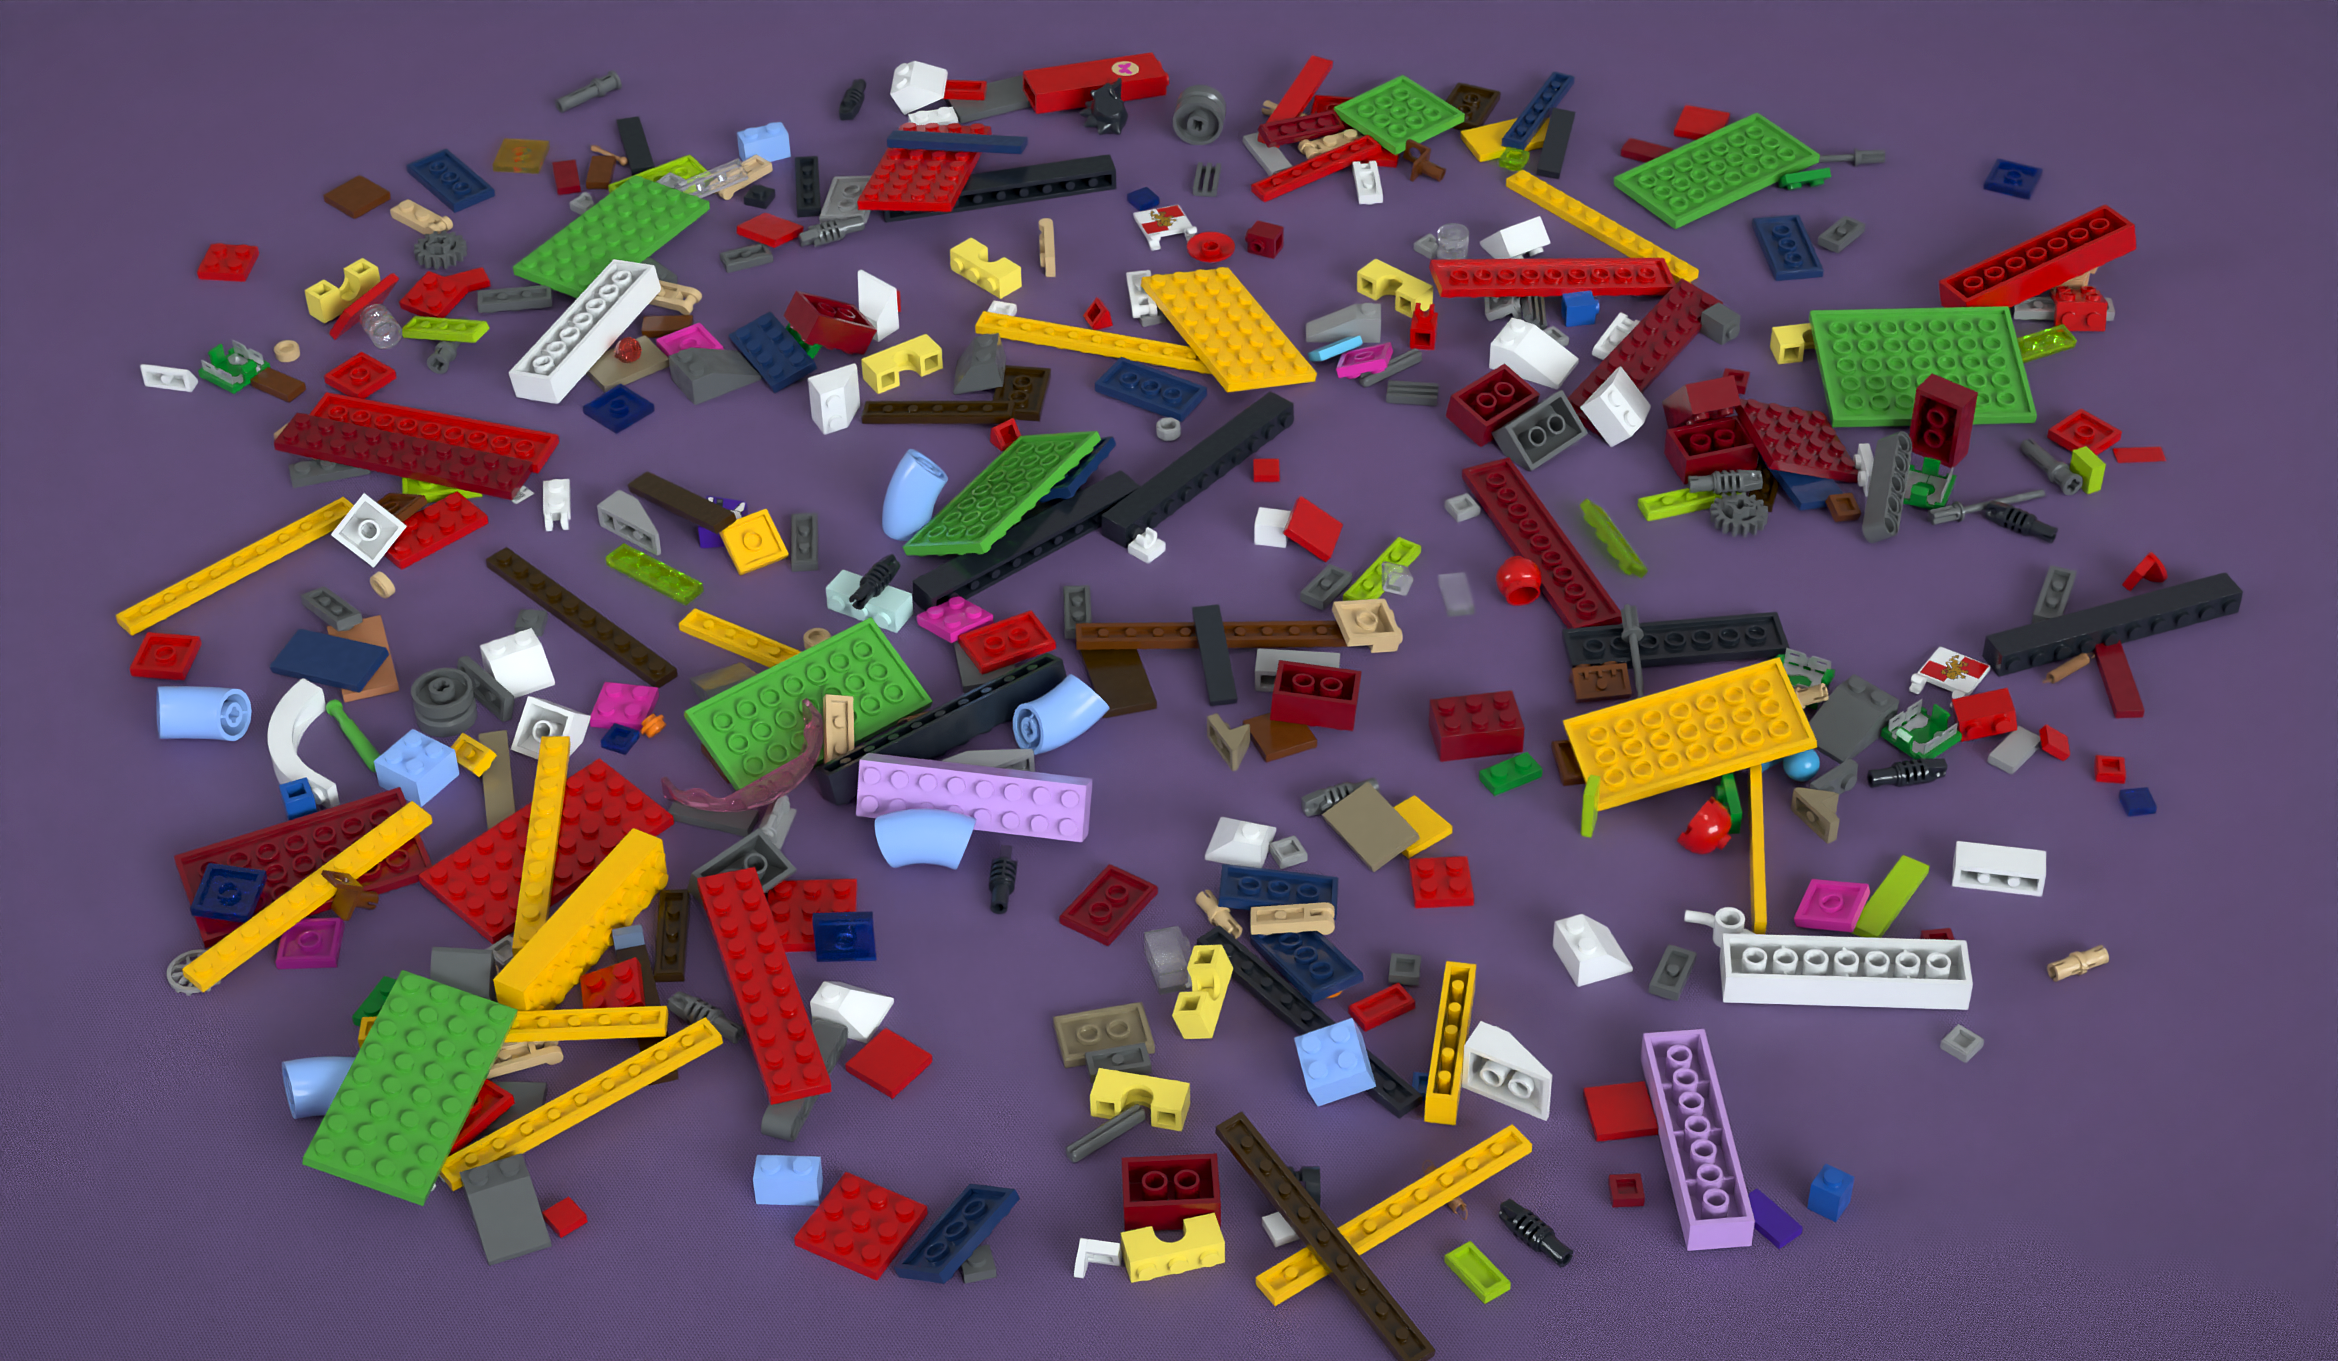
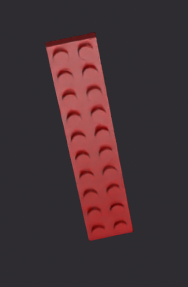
[1429,258,1676,298]
[309,392,559,473]
[697,867,831,1105]

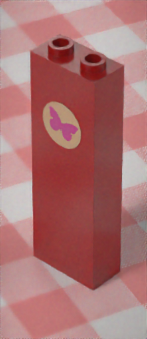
[1023,52,1169,114]

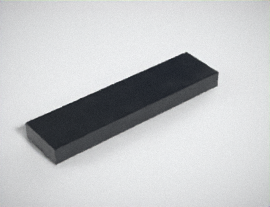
[1536,107,1576,179]
[616,116,655,176]
[795,156,821,218]
[1192,604,1238,706]

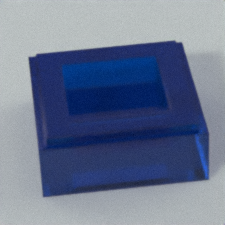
[1127,186,1160,212]
[600,723,640,755]
[2118,787,2157,817]

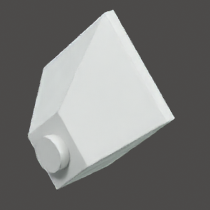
[858,270,899,342]
[331,493,407,567]
[1205,817,1276,868]
[810,981,894,1044]

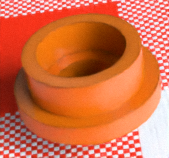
[640,713,667,739]

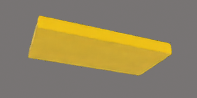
[1460,118,1550,162]

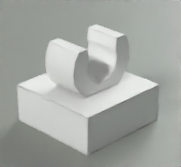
[1128,527,1166,564]

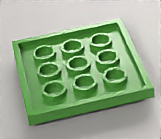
[1334,75,1465,155]

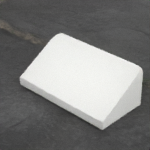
[140,364,198,392]

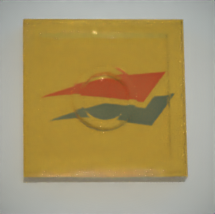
[493,138,550,174]

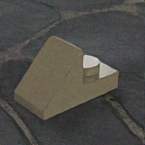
[1207,713,1250,771]
[1791,787,1840,844]

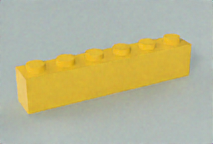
[1424,961,1477,1125]

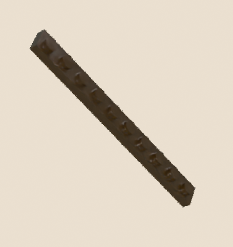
[486,547,678,689]
[1215,1111,1435,1361]

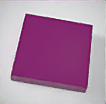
[275,918,345,969]

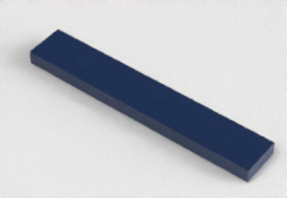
[1501,71,1575,151]
[887,130,1028,154]

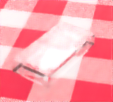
[1438,573,1475,617]

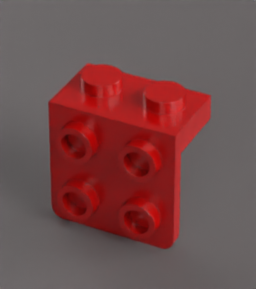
[2049,286,2108,331]

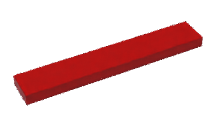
[1257,55,1333,148]
[1251,135,1382,202]

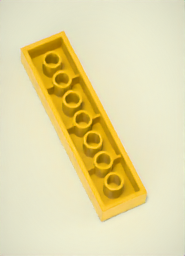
[493,828,668,1011]

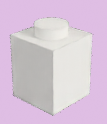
[1255,507,1291,548]

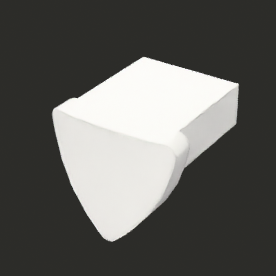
[1074,1238,1122,1278]

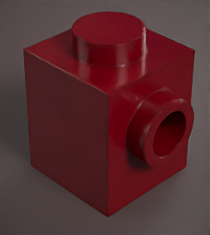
[1245,220,1284,259]

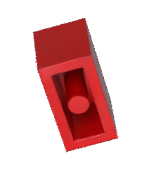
[1952,687,2017,742]

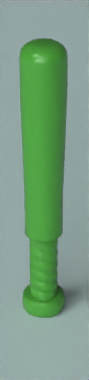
[326,699,381,772]

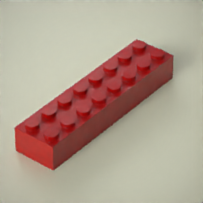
[1938,204,2136,308]

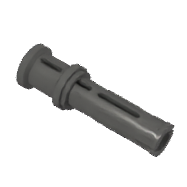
[555,70,622,113]
[427,317,470,374]
[2020,438,2083,496]

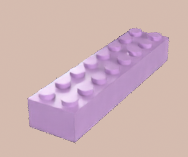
[856,753,1093,842]
[1640,1029,1755,1251]

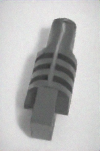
[798,215,865,247]
[1688,469,1763,495]
[1301,777,1380,816]
[668,991,745,1044]

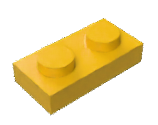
[451,733,497,777]

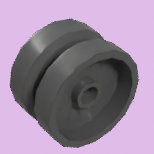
[1173,85,1226,145]
[411,668,478,738]

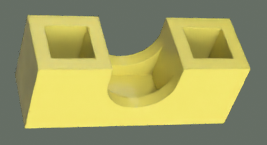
[950,238,1022,299]
[304,258,381,324]
[1357,259,1433,318]
[1770,323,1815,364]
[861,334,943,394]
[1172,945,1233,1039]
[1090,1068,1190,1131]
[1121,1213,1225,1283]

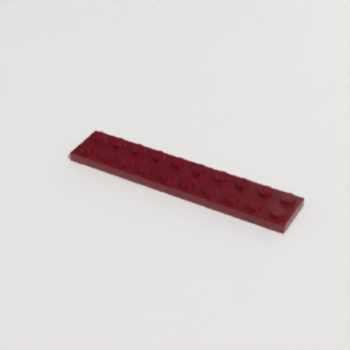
[1567,278,1723,437]
[274,413,533,500]
[1462,457,1623,629]

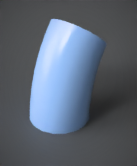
[882,449,948,541]
[1013,674,1110,755]
[156,686,252,741]
[875,808,977,870]
[282,1056,356,1119]

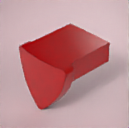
[2122,552,2168,591]

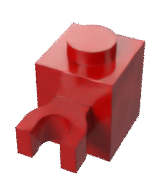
[1410,303,1438,350]

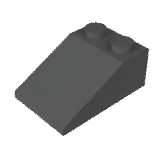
[669,348,761,405]
[689,662,757,703]
[1809,674,1899,764]
[460,1153,552,1266]

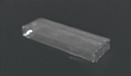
[674,158,749,198]

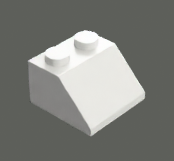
[890,61,948,115]
[1480,216,1550,259]
[808,363,860,435]
[480,628,555,699]
[511,696,591,759]
[1553,914,1633,987]

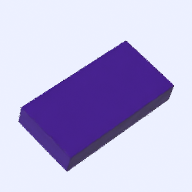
[1748,1188,1803,1249]

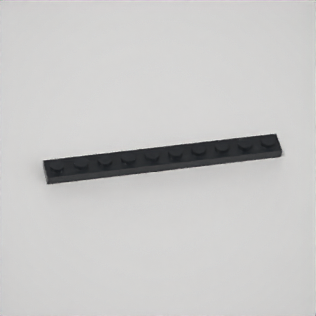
[1197,925,1422,1119]

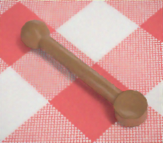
[590,145,628,166]

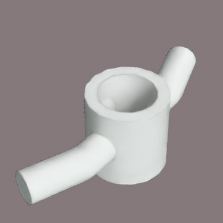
[1684,907,1755,948]

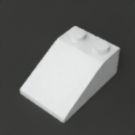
[1489,318,1579,390]
[1580,366,1651,447]
[1462,1021,1552,1121]

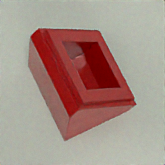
[1083,297,1113,330]
[990,418,1021,452]

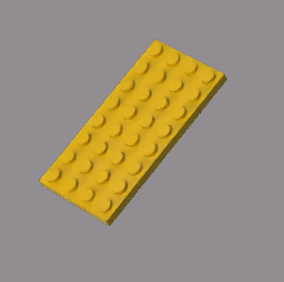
[1141,267,1317,392]
[1563,657,1817,811]

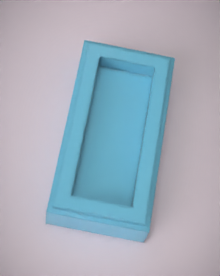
[1307,335,1363,362]

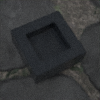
[744,185,776,209]

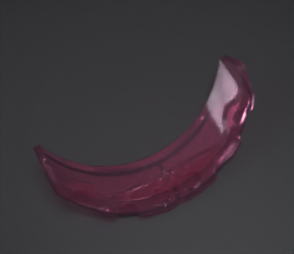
[661,698,824,812]

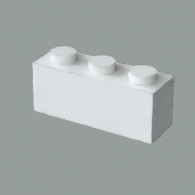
[1952,841,2046,896]

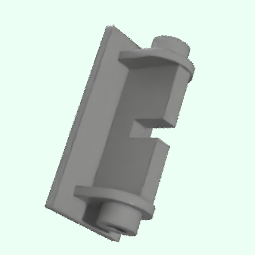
[759,794,797,850]

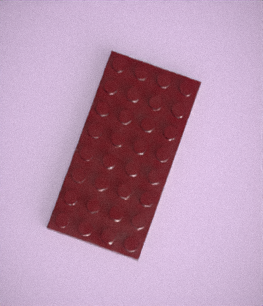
[173,787,432,948]

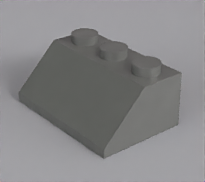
[1492,390,1588,472]
[687,828,797,909]

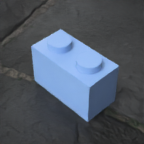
[737,122,791,162]
[753,1155,823,1206]

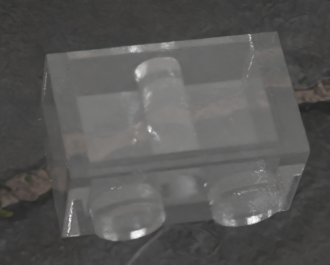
[1144,925,1192,995]

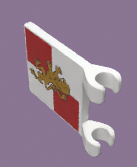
[1133,204,1197,251]
[1909,646,1991,708]

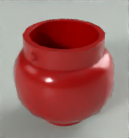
[1496,556,1541,606]

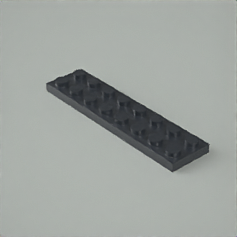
[1562,612,1790,669]

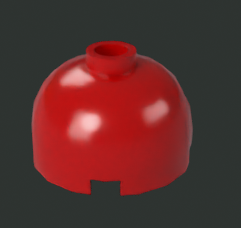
[1676,796,1732,855]

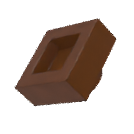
[1825,493,1862,522]

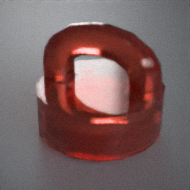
[614,337,642,364]

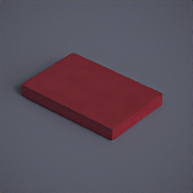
[1059,864,1158,946]

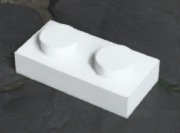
[908,107,958,125]
[1853,443,1874,497]

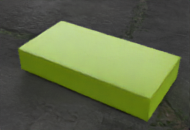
[1581,775,1600,838]
[1444,1241,1511,1304]

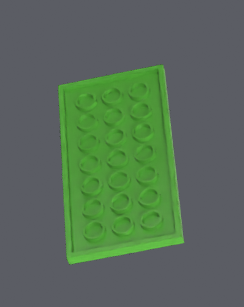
[1614,112,1820,229]
[513,175,710,298]
[902,431,1101,557]
[684,617,933,804]
[302,970,518,1206]

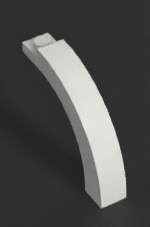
[267,678,340,809]

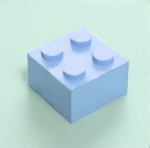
[374,729,460,807]
[1294,1018,1376,1106]

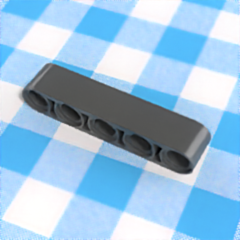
[1863,431,1912,543]
[761,1019,848,1142]

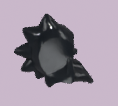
[1079,78,1128,135]

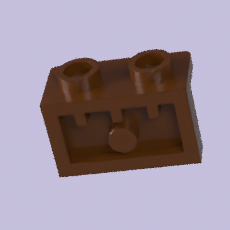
[1568,661,1632,703]

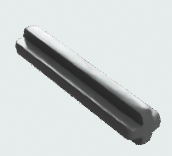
[1359,348,1422,388]
[1065,1104,1146,1163]

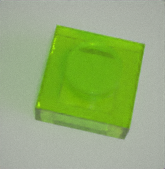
[1499,147,1530,171]

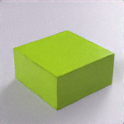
[2069,446,2106,494]

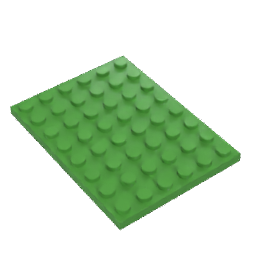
[1809,306,2037,427]

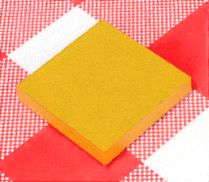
[719,508,789,576]
[1393,795,1453,859]

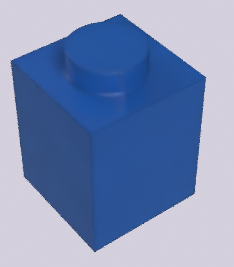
[1561,290,1600,327]
[279,777,317,821]
[1807,1163,1855,1222]

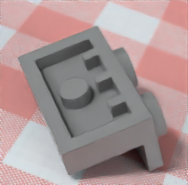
[1484,296,1522,322]

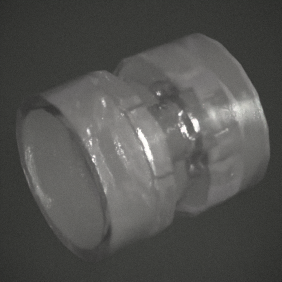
[1437,223,1469,260]
[359,304,402,349]

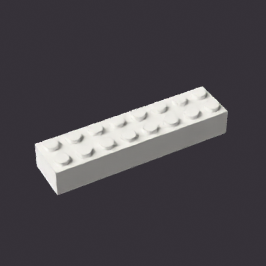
[509,259,661,404]
[1720,933,1973,1010]

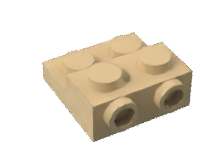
[1332,599,1403,653]

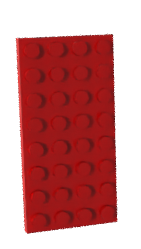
[857,122,992,212]
[418,758,674,944]

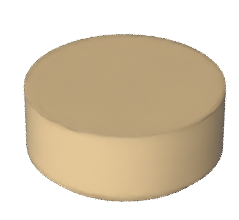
[274,340,300,362]
[370,571,395,599]
[803,628,831,650]

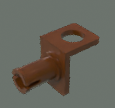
[1403,139,1446,182]
[321,870,379,921]

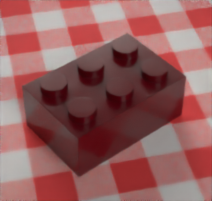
[783,290,877,355]
[1445,363,1540,447]
[1909,373,1978,469]
[1662,375,1741,429]
[1664,415,1759,485]
[1270,660,1362,731]
[1428,690,1525,762]
[1121,1153,1221,1232]

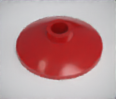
[1187,232,1235,262]

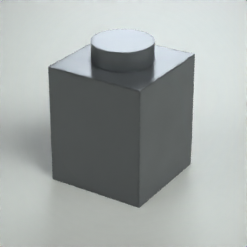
[1700,302,1741,345]

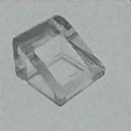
[1382,561,1413,596]

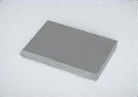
[819,176,871,223]

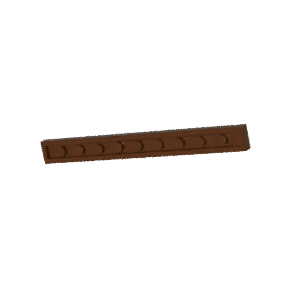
[1075,621,1350,650]

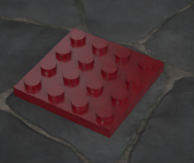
[1735,399,1859,483]

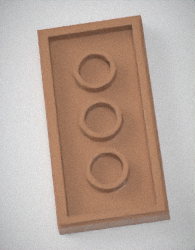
[327,615,399,703]

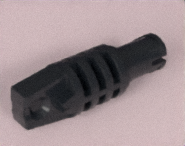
[839,78,867,121]
[1985,500,2058,544]
[849,554,901,610]
[1867,758,1948,788]
[988,845,1018,914]
[1499,1198,1573,1267]

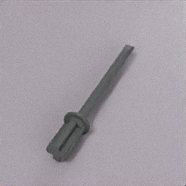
[1819,148,1885,167]
[1927,489,2046,525]
[1621,604,1645,698]

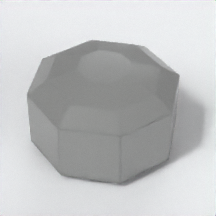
[1156,417,1181,441]

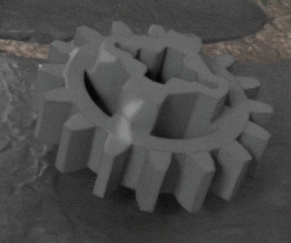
[414,230,467,270]
[1710,491,1768,537]

